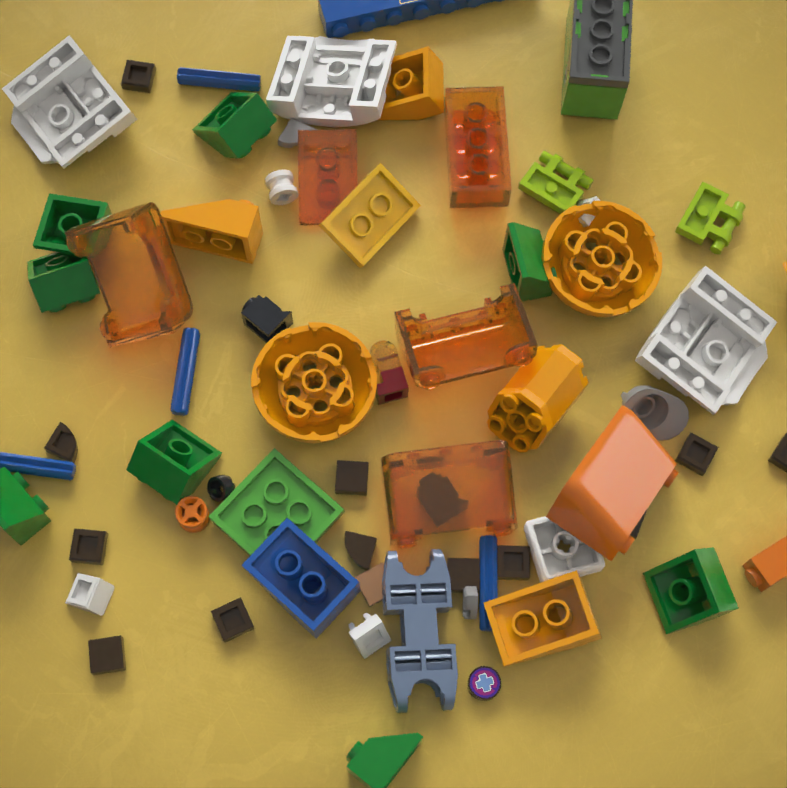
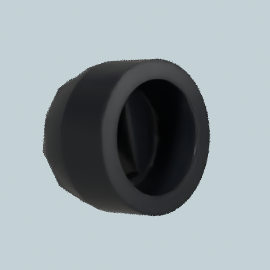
[207,475,236,502]

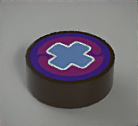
[468,666,501,701]

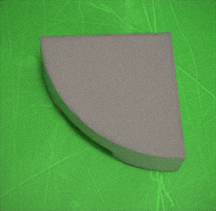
[278,118,317,148]
[462,586,478,619]

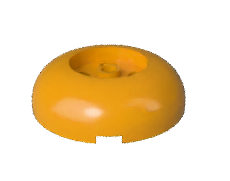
[542,201,662,317]
[251,322,377,444]

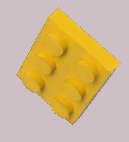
[319,163,421,268]

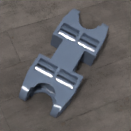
[382,549,458,713]

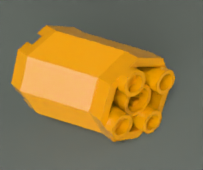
[487,344,589,452]

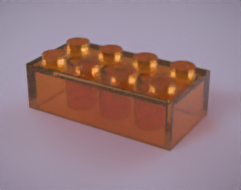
[444,86,512,208]

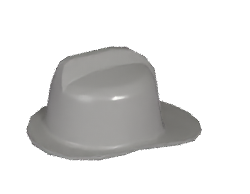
[621,385,689,441]

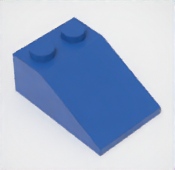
[242,518,361,639]

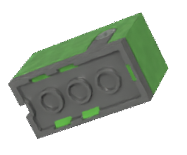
[561,0,633,120]

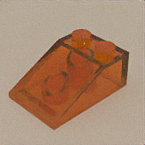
[298,129,358,225]

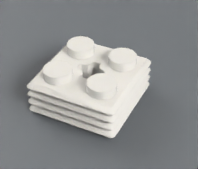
[523,516,605,583]

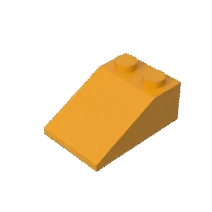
[378,46,444,120]
[159,199,263,264]
[483,570,602,667]

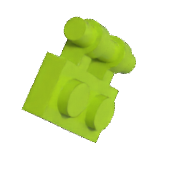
[518,151,594,214]
[675,182,746,254]

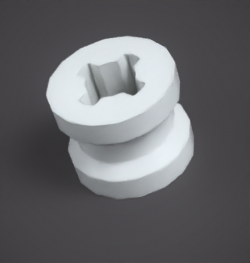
[265,169,299,205]

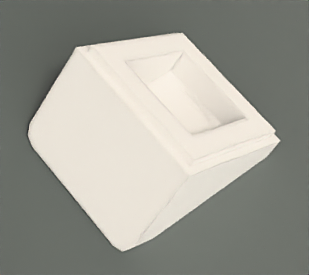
[65,573,114,616]

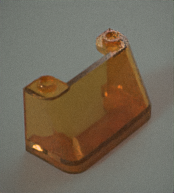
[65,202,193,348]
[395,283,538,390]
[381,440,518,549]

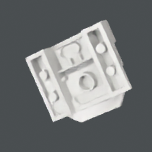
[2,35,137,169]
[266,36,397,127]
[635,266,777,415]

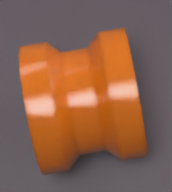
[175,496,210,533]

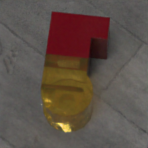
[370,340,409,405]

